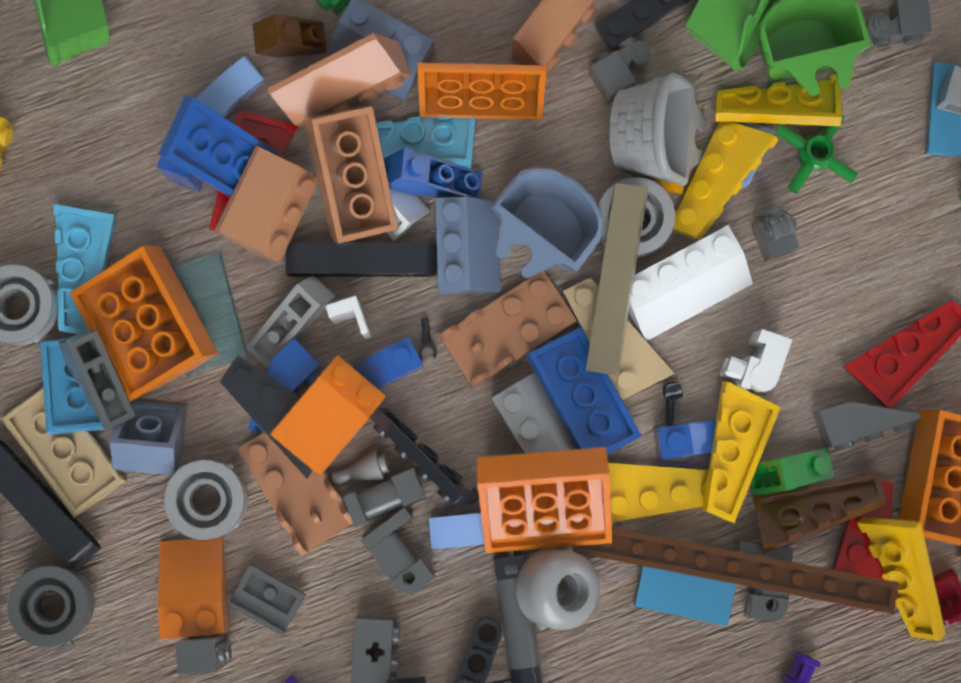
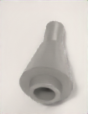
[332,450,391,485]

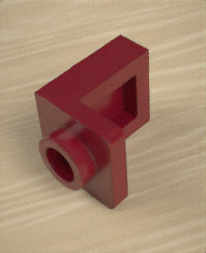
[933,568,961,625]

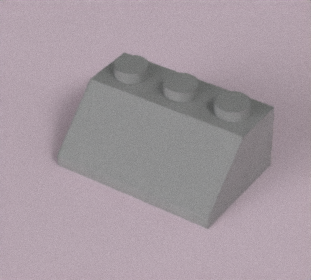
[491,373,576,454]

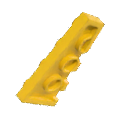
[715,75,842,126]
[672,122,779,241]
[702,381,781,523]
[608,463,708,523]
[857,517,946,641]

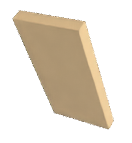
[1,387,127,518]

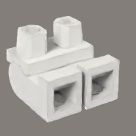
[719,329,792,393]

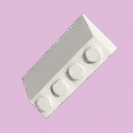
[629,225,753,341]

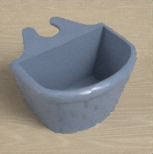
[490,167,604,278]

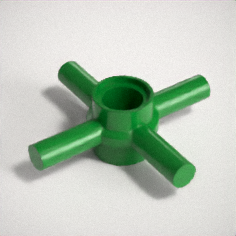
[774,116,858,194]

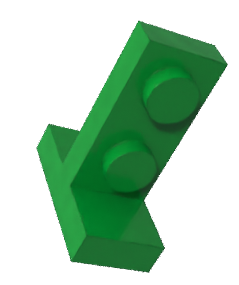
[750,448,835,496]

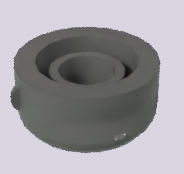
[7,565,95,647]

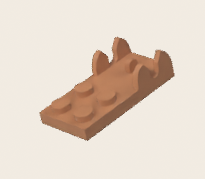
[439,271,577,389]
[237,432,353,556]

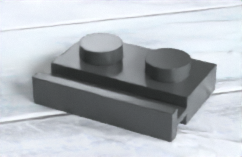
[228,564,306,636]

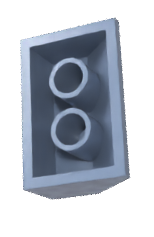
[326,0,435,102]
[435,197,501,296]

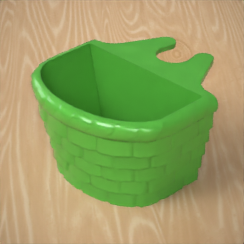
[34,0,110,67]
[685,0,777,71]
[759,0,871,96]

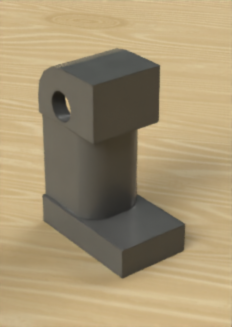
[343,468,426,527]
[361,507,435,594]
[734,541,794,621]

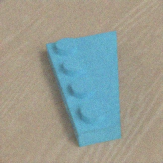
[376,116,476,169]
[53,204,117,334]

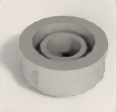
[598,177,675,258]
[0,264,58,345]
[164,460,248,540]
[516,546,599,631]

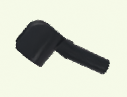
[418,318,437,361]
[662,381,683,426]

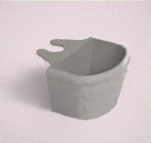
[610,72,706,186]

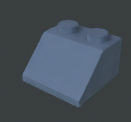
[110,401,187,475]

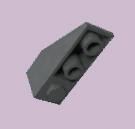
[813,402,921,452]

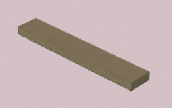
[586,183,648,376]

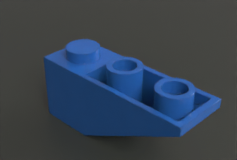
[385,148,483,199]
[248,338,323,432]

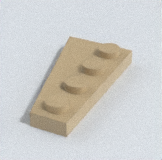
[562,277,674,400]

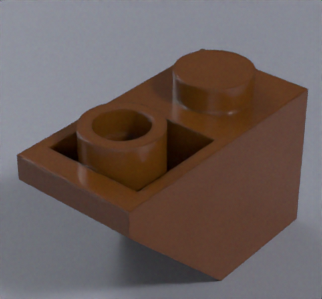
[253,14,326,58]

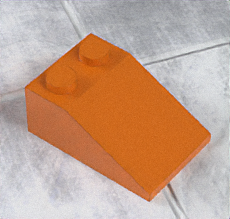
[270,355,386,476]
[158,536,230,640]

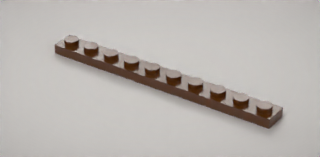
[573,528,899,615]

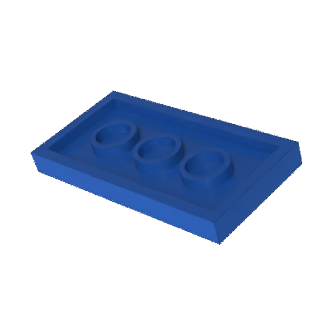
[158,96,279,197]
[526,327,642,455]

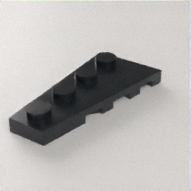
[219,355,313,479]
[369,407,479,504]

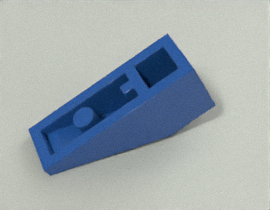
[352,337,424,390]
[654,420,716,460]

